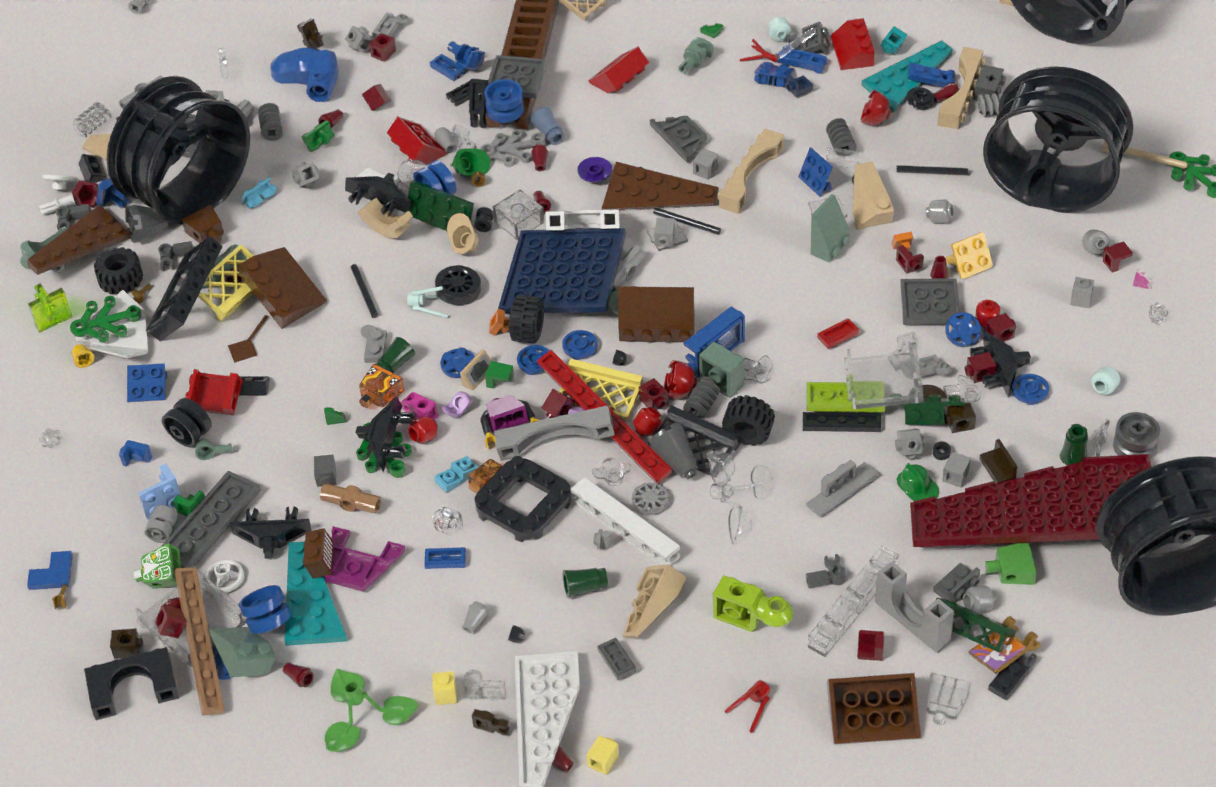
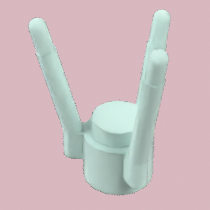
[407,286,449,318]

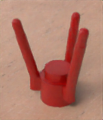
[725,680,770,733]

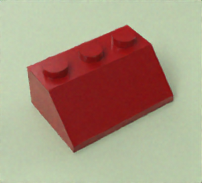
[830,18,875,70]
[588,46,649,93]
[387,116,447,166]

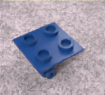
[754,62,794,87]
[798,147,833,197]
[127,363,167,402]

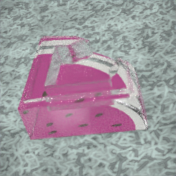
[1133,269,1152,290]

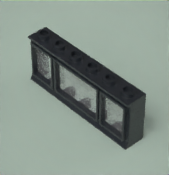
[146,235,223,341]

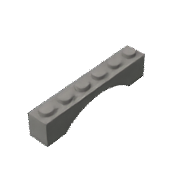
[494,406,615,461]

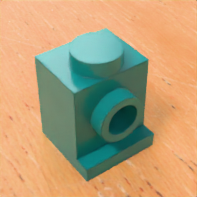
[880,26,908,55]

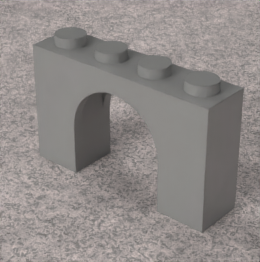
[875,561,954,652]

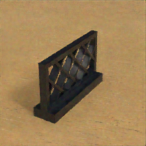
[648,405,740,478]

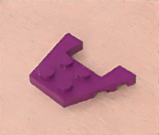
[325,526,405,592]

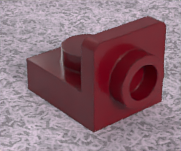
[896,245,924,274]

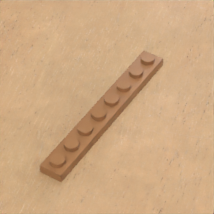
[175,567,224,716]

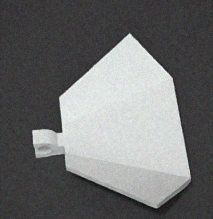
[76,290,149,359]

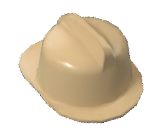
[447,213,479,254]

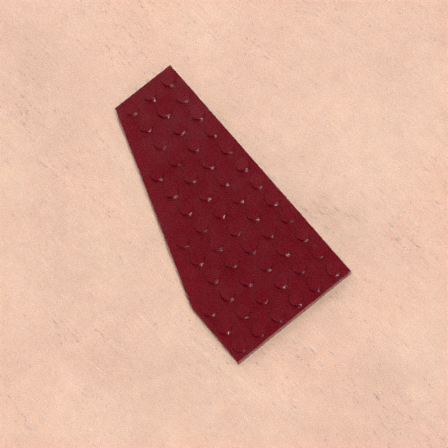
[910,454,1151,547]

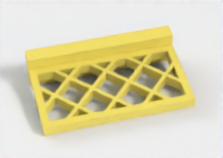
[198,244,254,322]
[559,359,644,420]

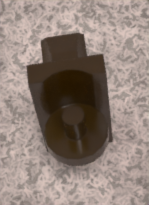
[297,18,324,48]

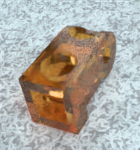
[468,459,502,494]

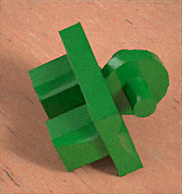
[301,121,335,152]

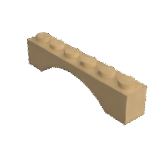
[937,47,986,129]
[718,129,784,214]

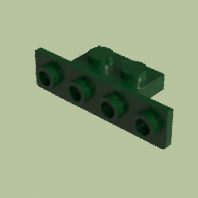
[885,395,965,425]

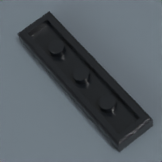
[802,412,881,432]

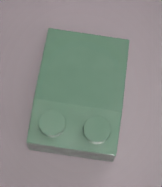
[810,194,850,263]
[209,627,276,677]

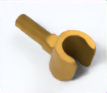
[132,283,151,304]
[52,584,67,609]

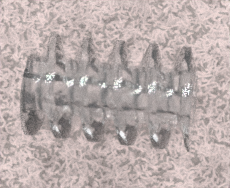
[73,102,112,138]

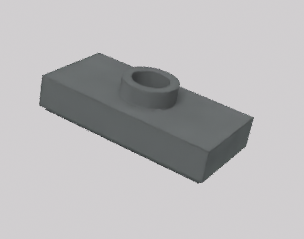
[597,638,636,680]

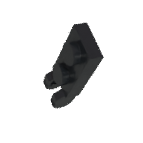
[469,79,488,128]
[988,653,1037,700]

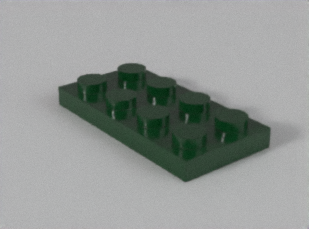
[408,180,474,231]

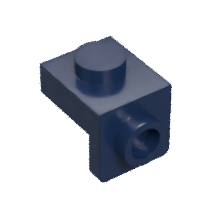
[785,74,813,97]

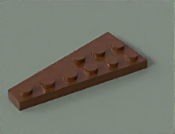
[601,162,719,211]
[27,204,130,275]

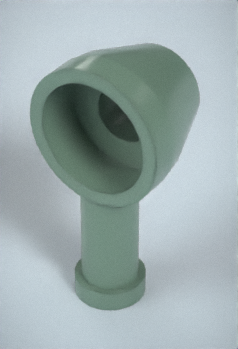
[195,438,232,460]

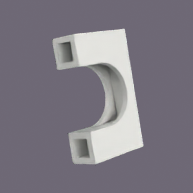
[546,209,620,230]

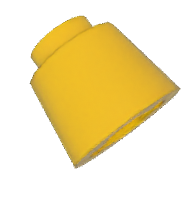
[71,344,94,368]

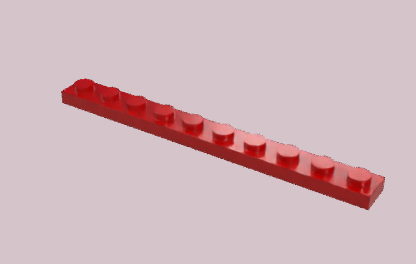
[537,350,673,484]

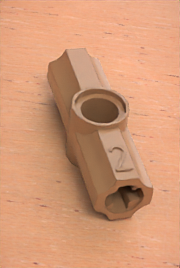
[320,483,382,513]

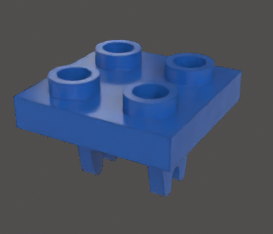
[96,178,129,208]

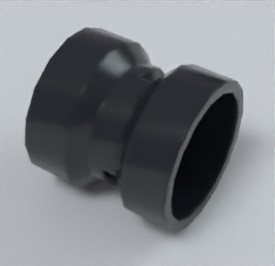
[474,207,494,232]

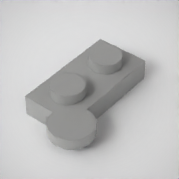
[372,12,409,38]
[361,325,387,363]
[900,355,951,380]

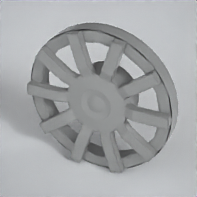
[632,482,669,515]

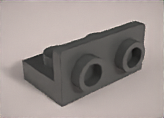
[802,21,830,55]
[933,563,980,603]

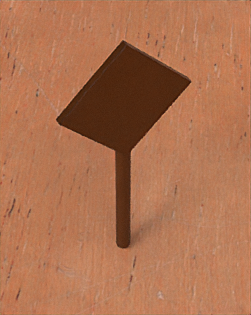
[228,315,268,363]

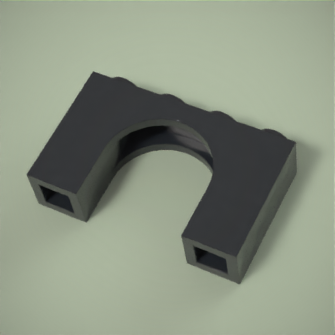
[84,647,179,720]

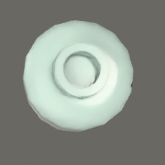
[768,17,791,42]
[1091,366,1120,395]

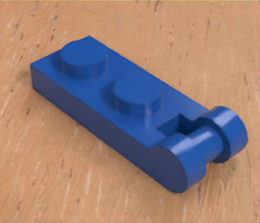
[778,47,828,74]
[908,62,955,87]

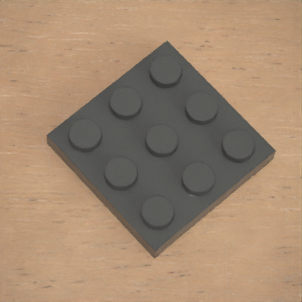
[488,55,546,98]
[900,278,960,325]

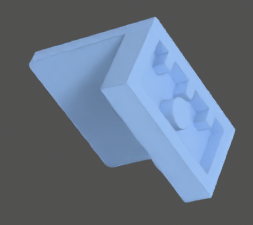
[138,463,181,520]

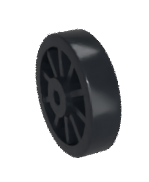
[435,265,481,305]

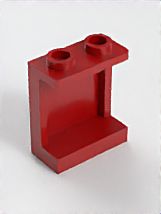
[185,369,243,416]

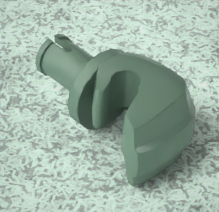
[678,37,714,74]

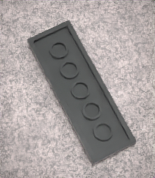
[162,471,261,568]

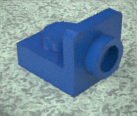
[119,440,152,466]

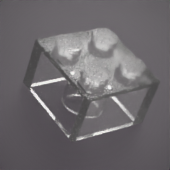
[492,189,544,240]

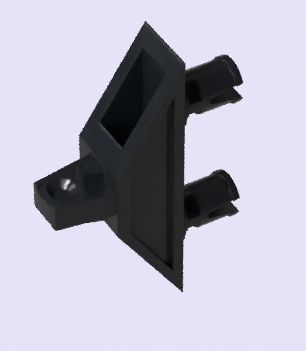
[345,173,411,217]
[970,330,1031,397]
[355,396,415,473]
[229,506,312,559]

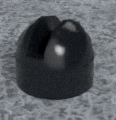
[612,350,627,366]
[508,625,525,643]

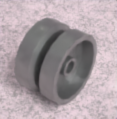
[1113,412,1160,459]

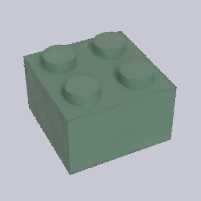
[699,341,744,398]

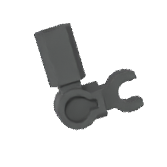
[56,204,91,230]
[158,241,193,272]
[806,554,845,588]

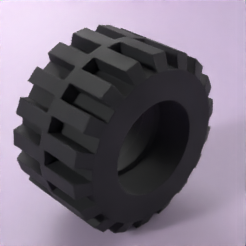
[94,247,143,295]
[509,295,544,344]
[722,395,775,446]

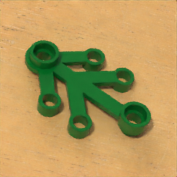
[1169,151,1216,198]
[70,296,141,343]
[356,422,412,478]

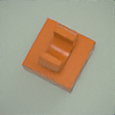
[891,231,914,250]
[489,309,509,335]

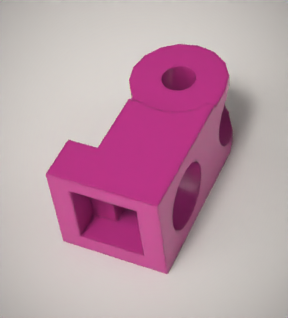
[401,392,439,420]

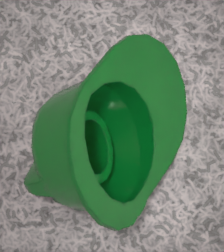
[450,148,490,176]
[897,463,939,501]

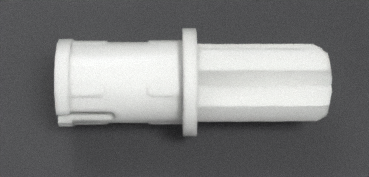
[39,194,75,215]

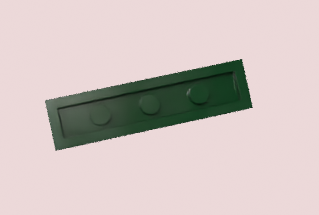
[936,597,1016,653]

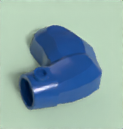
[270,47,339,102]

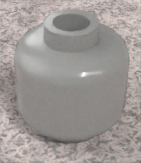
[926,199,954,224]
[1082,229,1110,254]
[963,585,996,613]

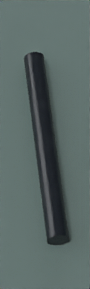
[896,165,968,175]
[653,207,721,235]
[350,264,378,318]

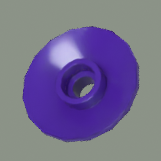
[577,157,612,182]

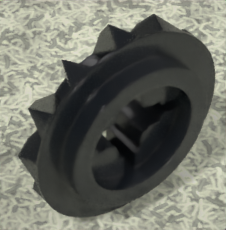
[906,87,934,110]

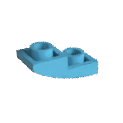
[434,456,479,492]

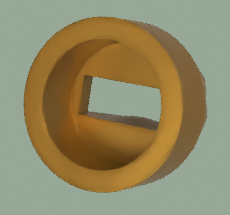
[471,171,486,187]

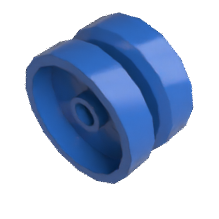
[484,79,524,123]
[413,160,457,195]
[238,585,292,634]

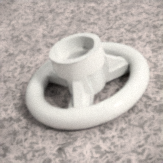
[42,174,78,190]
[204,560,245,593]

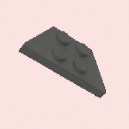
[650,116,707,163]

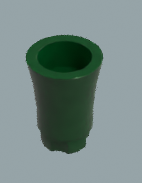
[375,337,415,378]
[1060,424,1088,465]
[563,568,608,598]

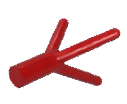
[740,39,778,63]

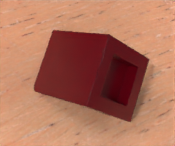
[361,83,391,111]
[72,181,98,208]
[1102,241,1133,273]
[857,630,884,661]

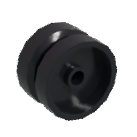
[161,398,212,447]

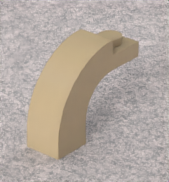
[357,198,413,238]

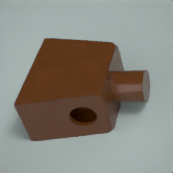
[181,204,224,243]

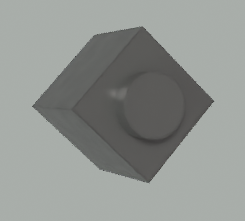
[314,454,336,487]

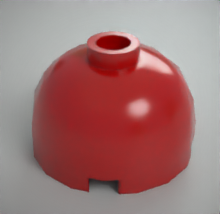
[860,90,892,126]
[664,360,697,399]

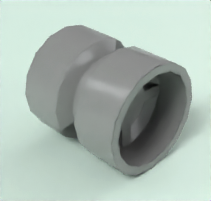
[144,505,178,543]

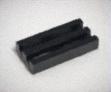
[446,81,470,107]

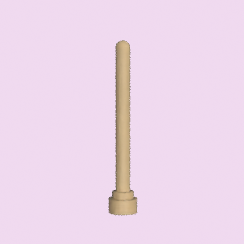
[1102,141,1187,169]

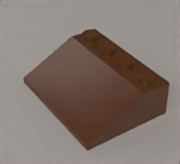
[239,247,327,329]
[618,286,695,343]
[827,673,921,744]

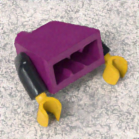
[480,395,540,449]

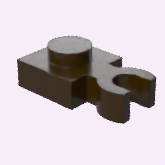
[471,709,510,736]

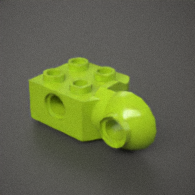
[713,575,794,632]

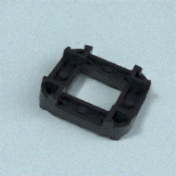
[474,456,571,542]

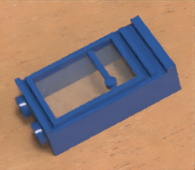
[684,306,745,378]

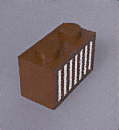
[303,528,334,578]

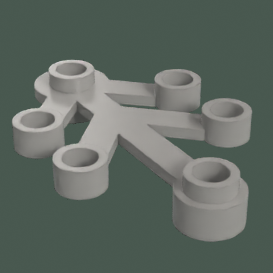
[480,129,545,167]

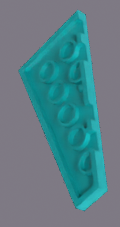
[861,40,953,113]
[284,541,348,646]

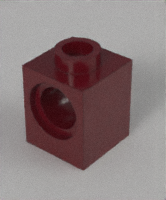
[369,33,396,62]
[985,313,1016,342]
[964,352,996,384]
[639,378,668,410]
[541,389,575,418]
[154,604,187,639]

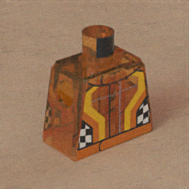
[359,364,404,408]

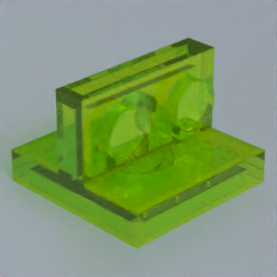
[28,283,73,333]

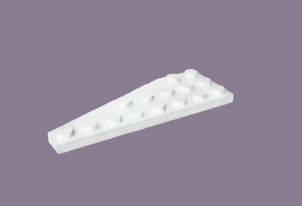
[515,651,580,787]

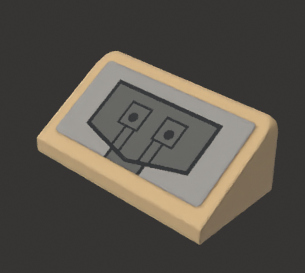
[460,349,492,390]

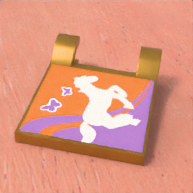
[968,616,1041,674]

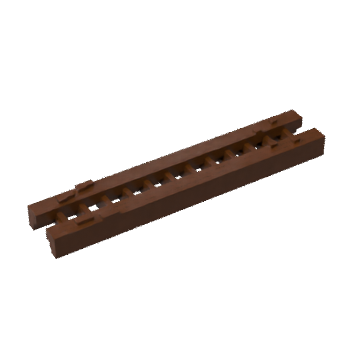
[486,0,559,130]

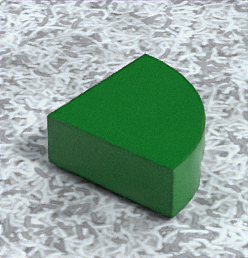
[700,23,723,38]
[324,407,346,425]

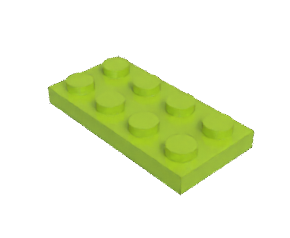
[806,382,885,413]

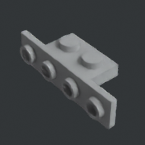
[806,459,877,517]

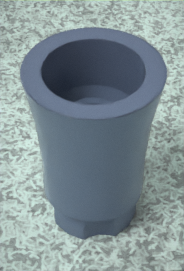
[530,107,565,145]

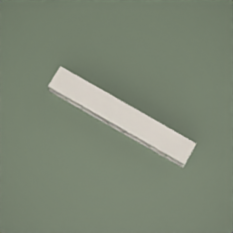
[571,477,680,566]

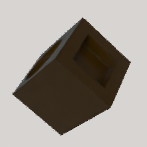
[945,402,976,433]
[110,628,143,659]

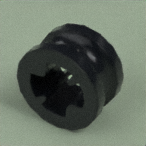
[932,441,951,460]

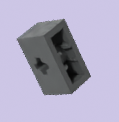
[974,65,1006,100]

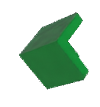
[485,361,514,389]
[173,490,205,517]

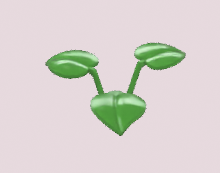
[325,668,418,752]

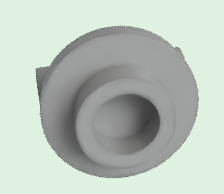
[594,529,611,550]

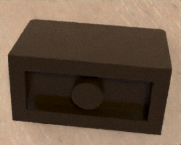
[979,439,1017,484]

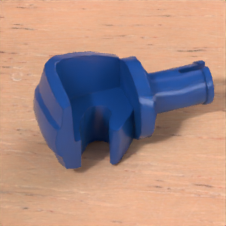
[447,41,485,70]

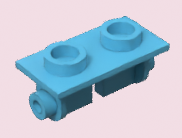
[241,177,277,209]

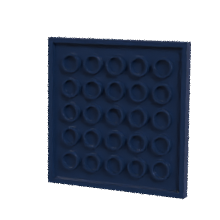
[498,228,626,313]

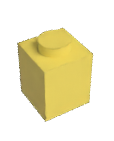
[432,671,457,705]
[586,735,619,775]

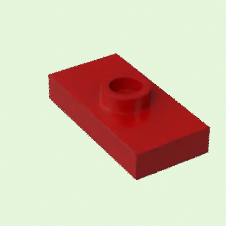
[817,318,859,349]

